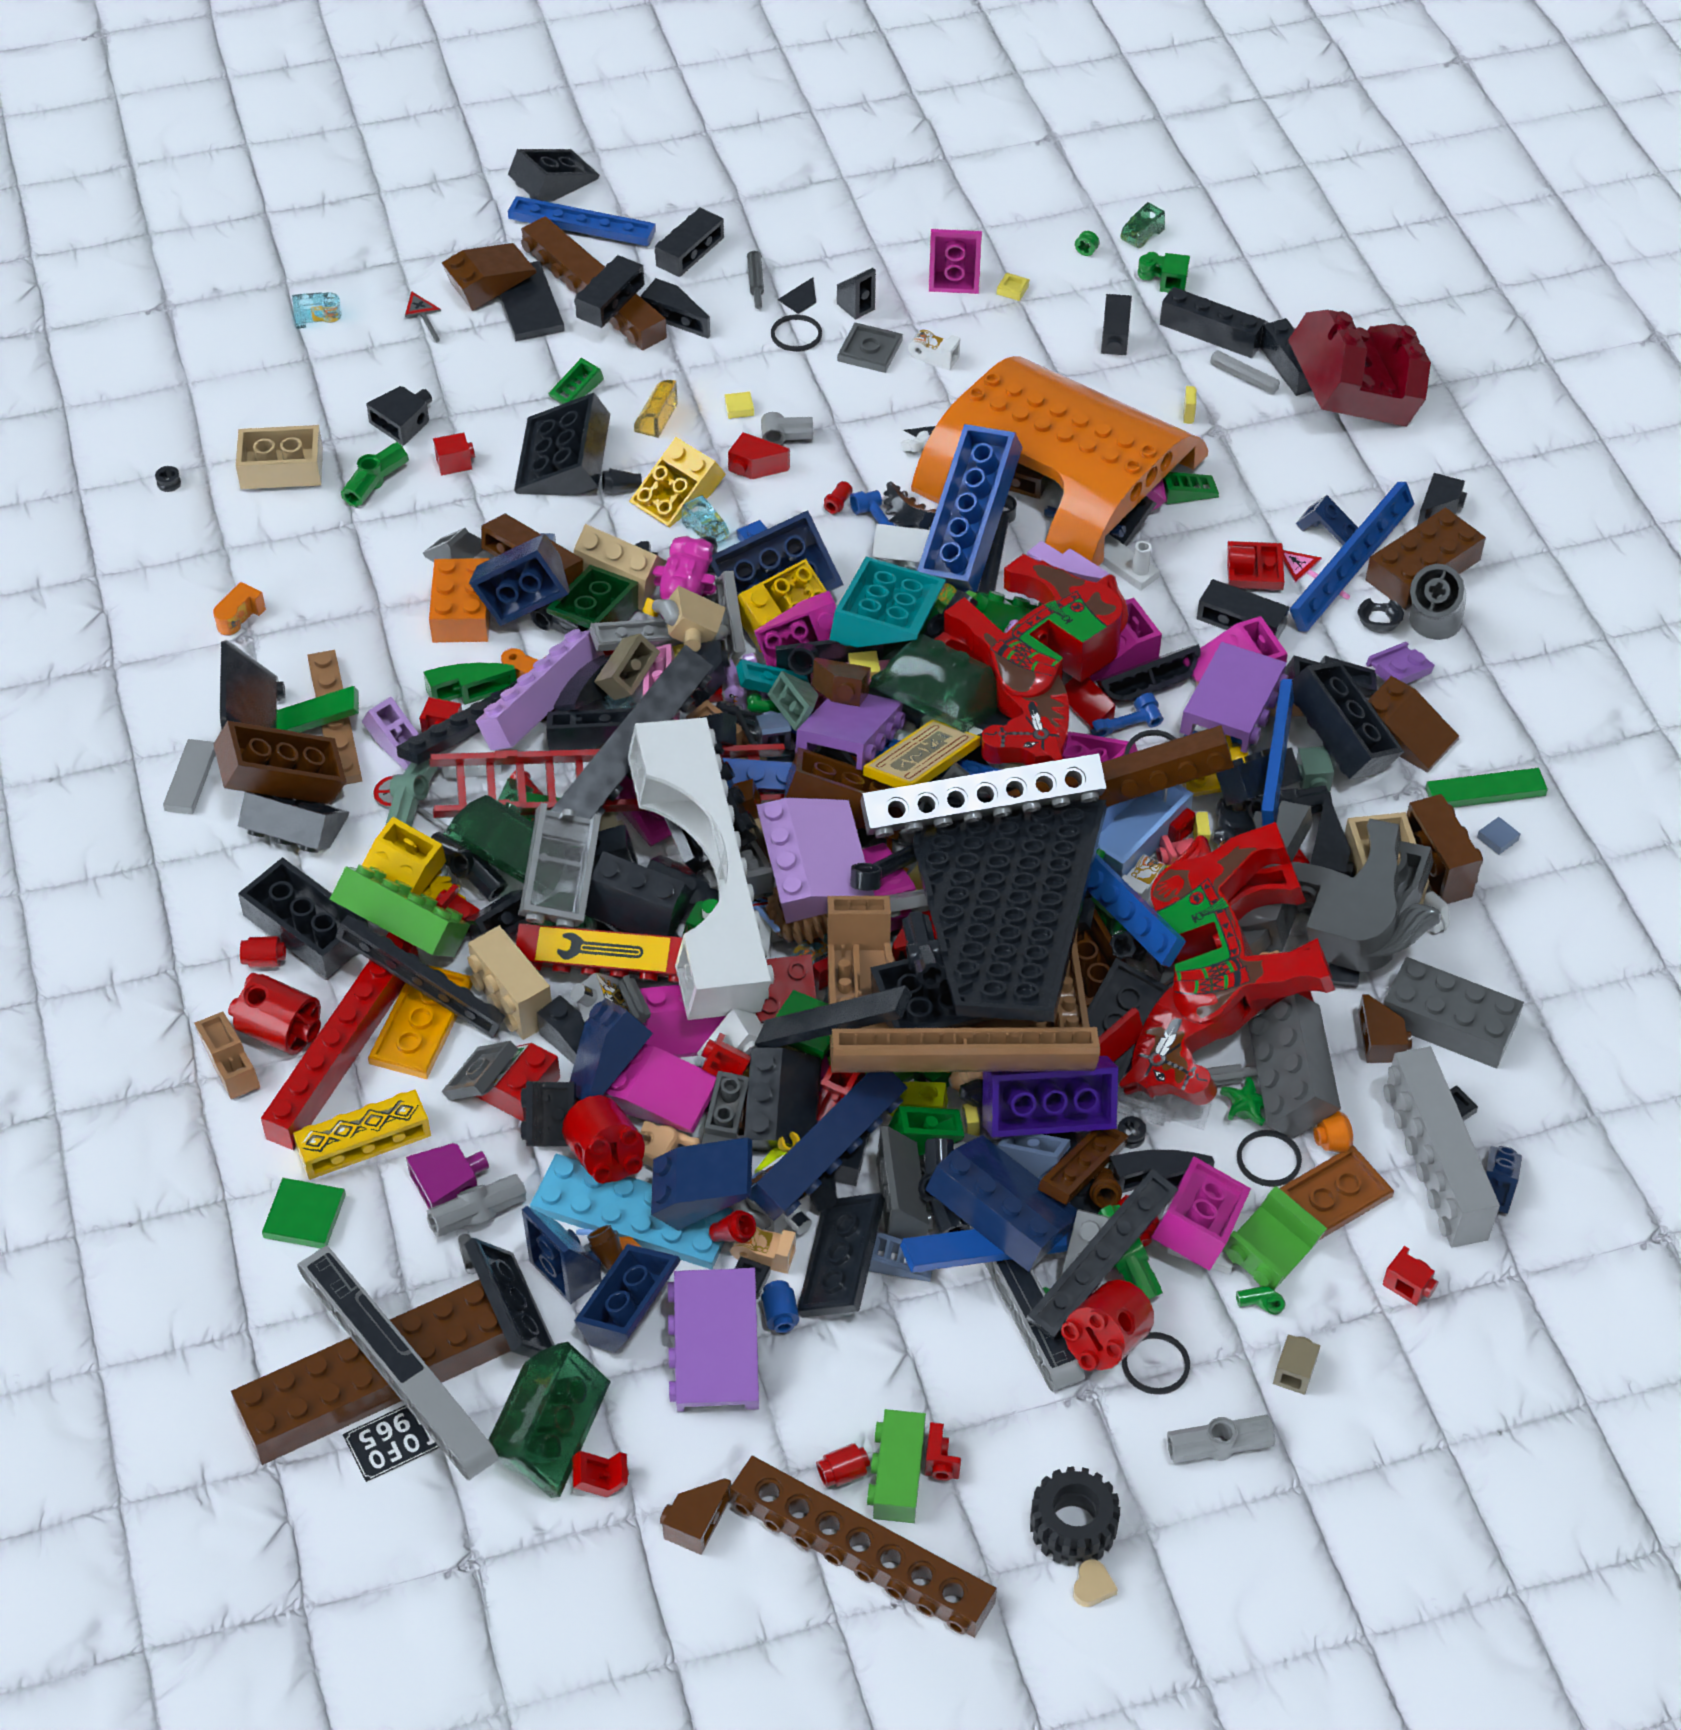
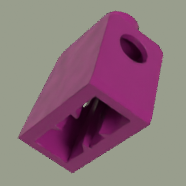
[406,1143,489,1209]

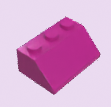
[640,985,726,1058]

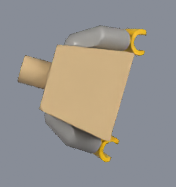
[642,585,729,652]

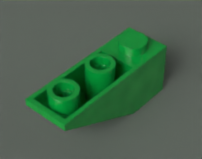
[976,591,1043,632]

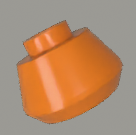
[1313,1111,1354,1153]

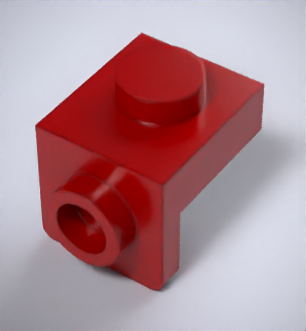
[572,1451,629,1498]

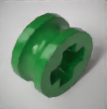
[1074,231,1100,256]

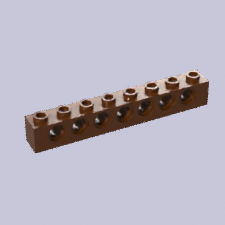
[730,1455,997,1638]

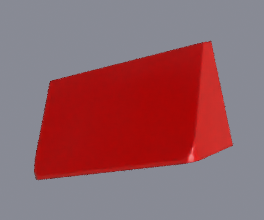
[1064,677,1116,730]
[1099,1008,1143,1062]

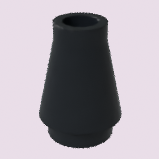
[602,468,642,495]

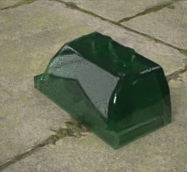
[870,634,998,733]
[442,795,565,897]
[488,1342,611,1498]

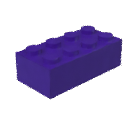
[982,1056,1118,1138]

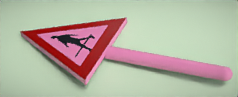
[1283,550,1350,599]

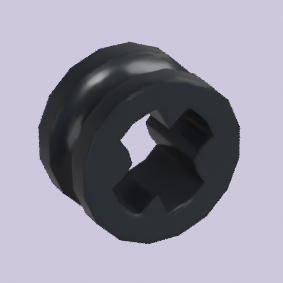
[155,466,181,492]
[1117,1116,1146,1149]

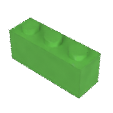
[867,1409,926,1524]

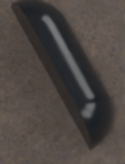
[1096,644,1201,701]

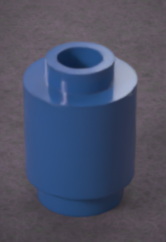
[761,1280,800,1333]

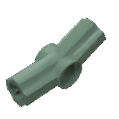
[385,759,439,827]

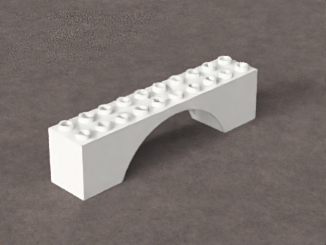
[628,717,774,1020]

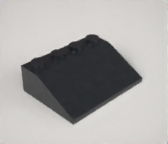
[514,393,611,495]
[870,959,994,1028]

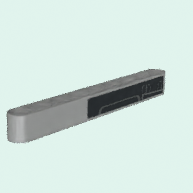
[954,1141,1085,1392]
[297,1245,498,1480]

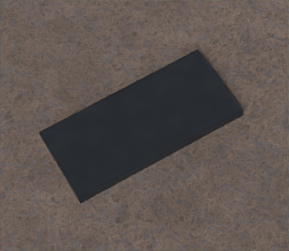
[775,640,883,684]

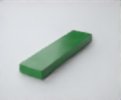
[1425,767,1548,808]

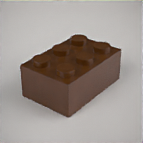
[1407,794,1483,904]

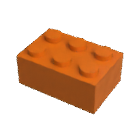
[429,558,490,643]

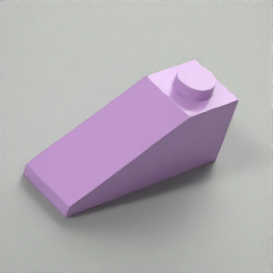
[362,697,441,770]

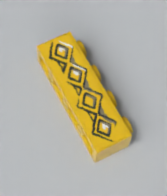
[293,1089,431,1180]

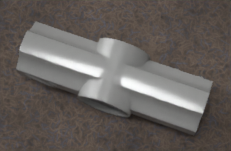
[426,1174,527,1237]
[1167,1414,1276,1463]

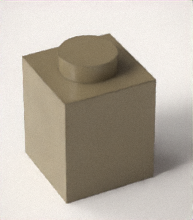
[1273,1334,1321,1395]

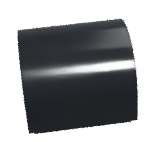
[810,1172,837,1212]

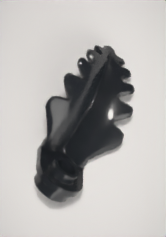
[884,481,937,530]

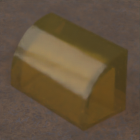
[634,380,678,438]

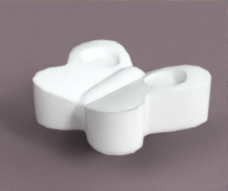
[900,431,930,454]

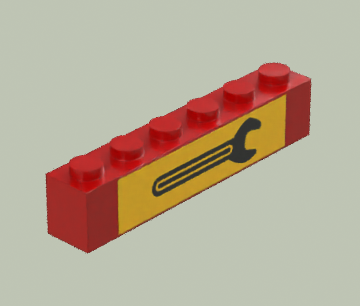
[516,924,683,984]

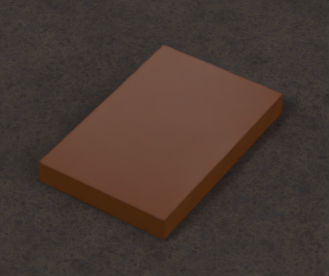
[1279,1145,1394,1240]

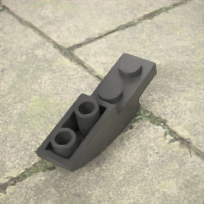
[702,1071,749,1144]

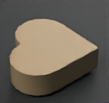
[1073,1559,1118,1607]

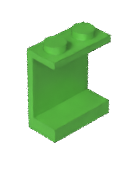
[1222,1186,1327,1290]

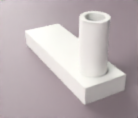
[1101,534,1160,591]

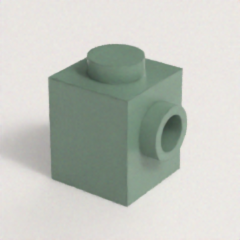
[1296,746,1334,791]

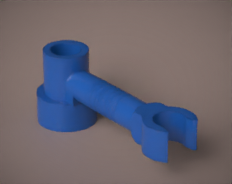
[850,490,897,526]
[1090,693,1164,737]

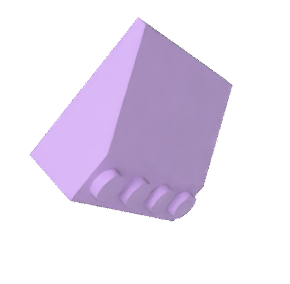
[756,798,875,924]

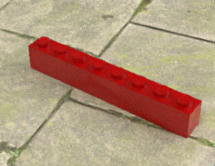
[260,932,419,1151]

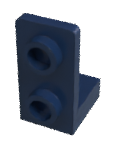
[1296,495,1358,545]
[1486,1146,1522,1214]

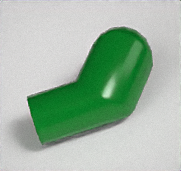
[746,693,781,714]
[1236,1286,1286,1315]

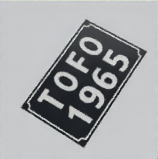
[342,1405,440,1482]

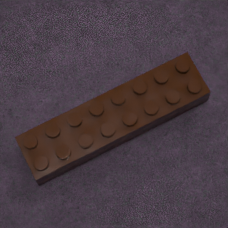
[231,1279,511,1465]

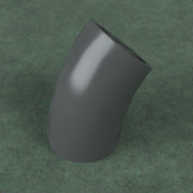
[1409,564,1466,640]

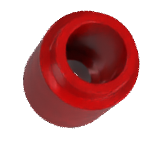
[240,936,286,967]
[816,1443,870,1488]

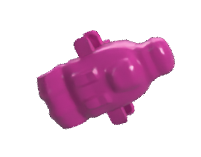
[652,536,716,619]

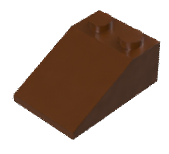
[441,243,537,311]
[1368,675,1459,773]

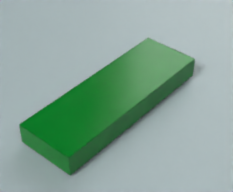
[277,686,359,732]

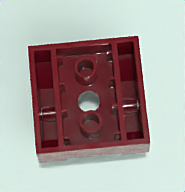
[1288,309,1431,427]

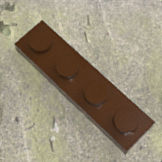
[1038,1129,1129,1205]

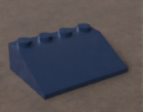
[710,510,844,632]
[925,1135,1078,1272]

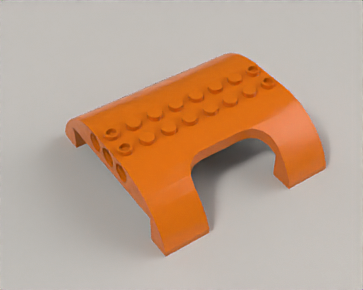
[911,356,1208,566]

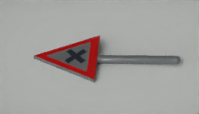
[405,291,441,342]

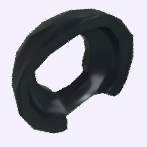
[1357,598,1404,633]

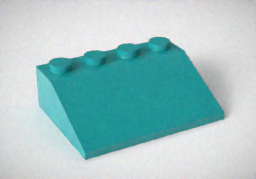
[830,556,946,647]

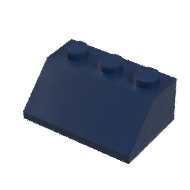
[469,533,570,626]
[574,1244,681,1353]

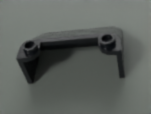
[220,640,286,729]

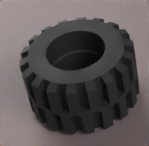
[1030,1466,1120,1566]

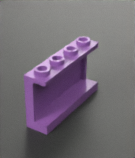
[1180,642,1288,753]
[795,694,905,770]
[668,1268,759,1412]

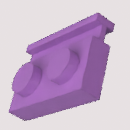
[1366,642,1435,684]

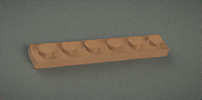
[307,649,363,785]

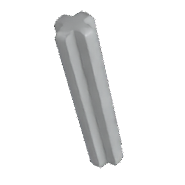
[1210,350,1280,394]

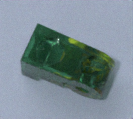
[1120,202,1165,248]

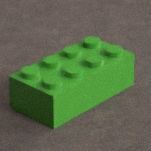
[330,864,471,957]

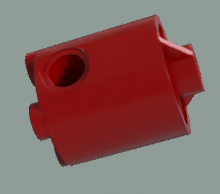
[228,972,321,1055]
[562,1095,645,1184]
[1061,1279,1154,1371]

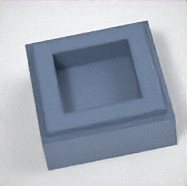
[1477,816,1521,855]

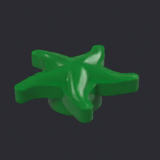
[1220,1077,1265,1126]

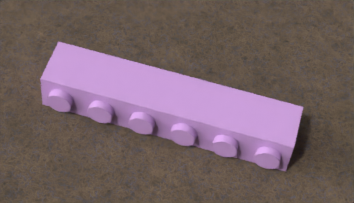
[476,629,605,751]

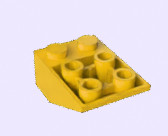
[629,437,726,528]
[738,559,836,653]
[362,817,446,895]

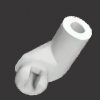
[1424,891,1450,933]

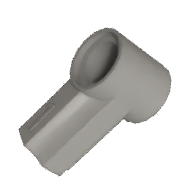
[761,411,813,445]

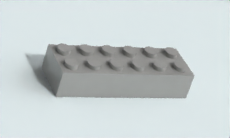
[1383,1046,1500,1248]

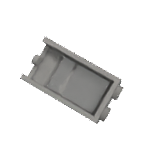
[518,803,601,928]

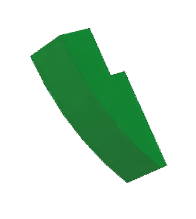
[423,662,517,705]

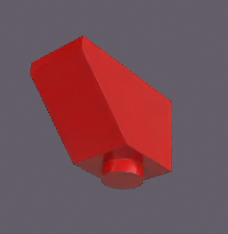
[728,432,790,479]

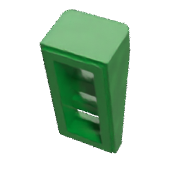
[548,357,604,404]
[1163,472,1219,504]

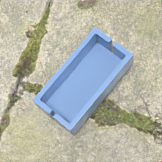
[1097,785,1193,878]

